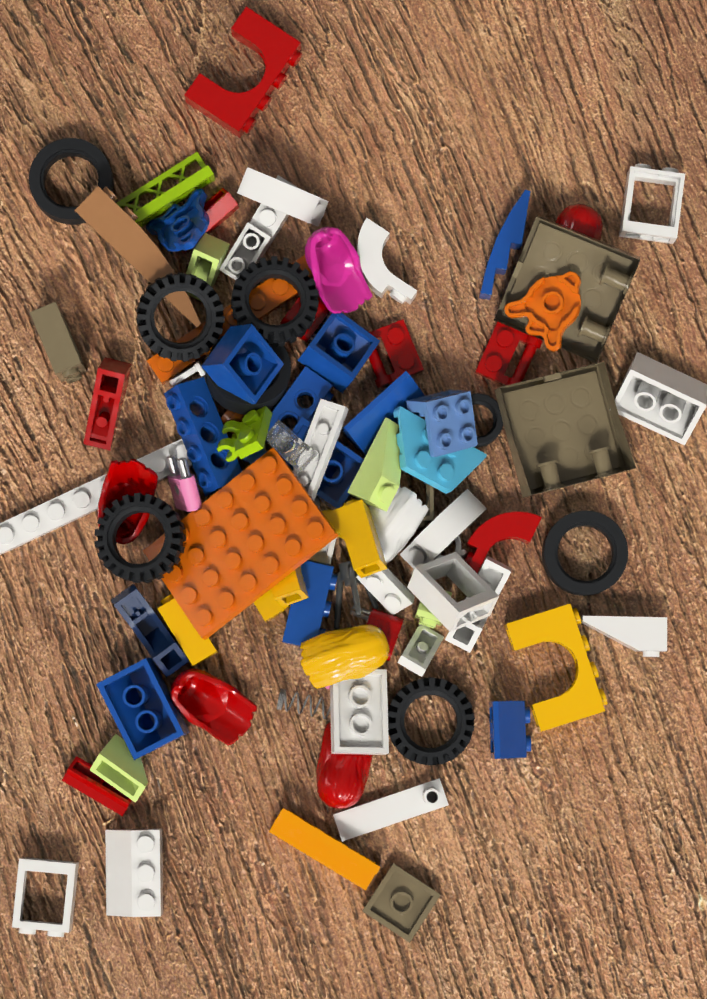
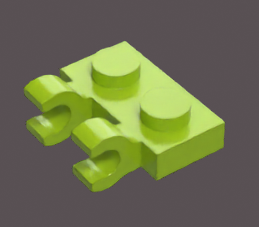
[217,406,273,462]

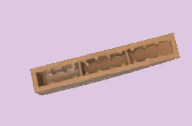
[75,186,201,327]

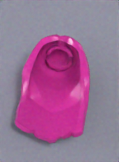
[305,227,373,314]

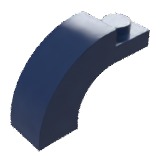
[111,584,189,677]

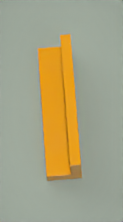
[269,807,380,890]

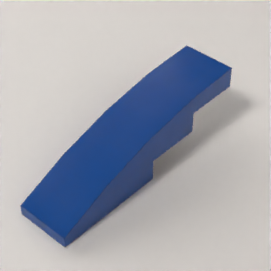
[479,190,530,300]

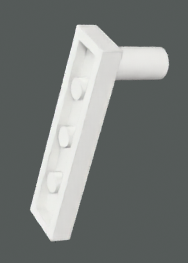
[293,399,349,507]
[333,778,449,842]

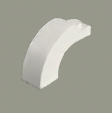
[237,167,329,227]
[357,218,417,304]
[400,489,487,569]
[445,556,512,653]

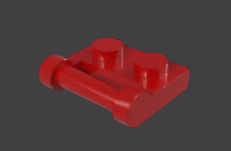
[369,319,424,389]
[475,322,543,386]

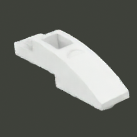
[219,175,302,280]

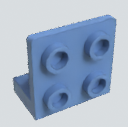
[406,389,478,457]

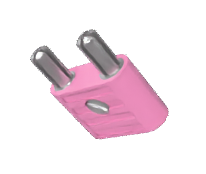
[166,455,202,512]

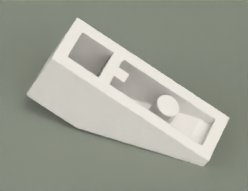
[580,616,667,657]

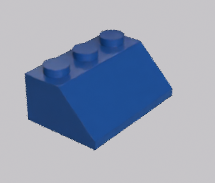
[343,371,425,457]
[96,657,190,760]

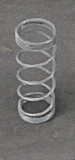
[277,688,330,719]

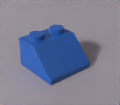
[297,312,380,393]
[202,324,284,404]
[489,701,531,759]

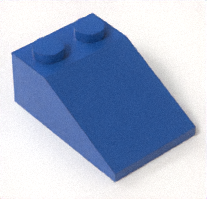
[278,417,364,510]

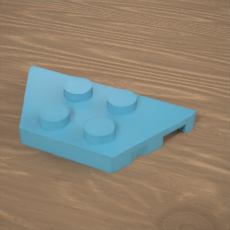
[393,406,487,494]

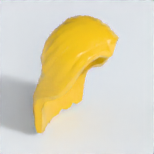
[300,625,389,689]

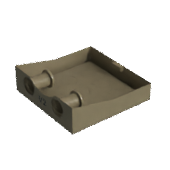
[494,215,640,364]
[494,362,636,498]

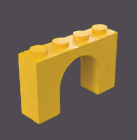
[271,499,388,607]
[157,589,289,667]
[504,604,608,732]

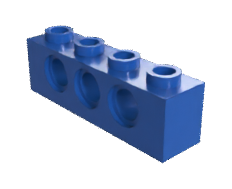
[241,366,334,465]
[164,377,242,496]

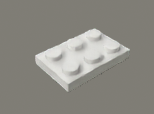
[330,669,389,755]

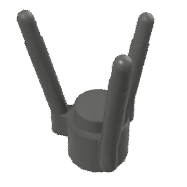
[334,561,379,630]

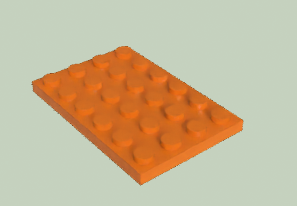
[143,447,339,640]

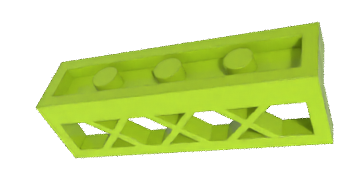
[116,152,215,228]

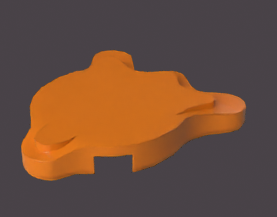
[504,271,581,352]

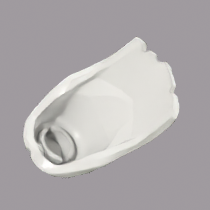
[369,485,429,564]

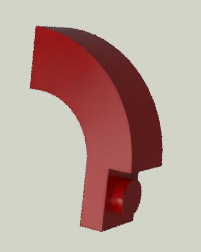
[465,512,542,574]

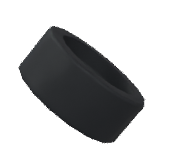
[471,393,503,448]

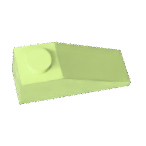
[347,417,401,512]

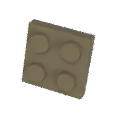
[362,863,441,943]

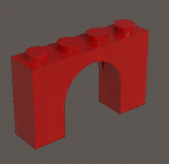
[184,6,302,138]

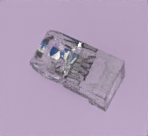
[266,419,318,472]

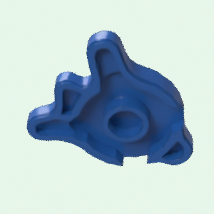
[146,189,210,252]

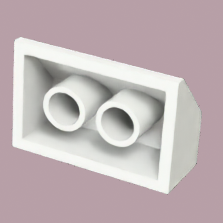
[614,352,707,445]
[105,828,163,917]

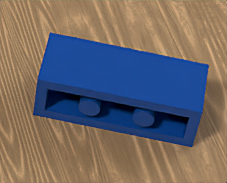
[282,561,338,647]

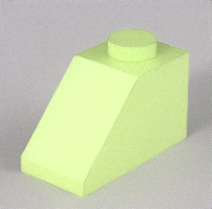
[186,233,230,301]
[90,734,148,803]

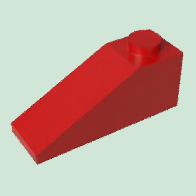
[83,357,132,451]

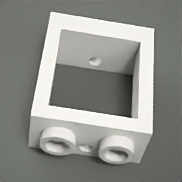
[619,164,685,244]
[407,552,499,632]
[12,857,79,937]

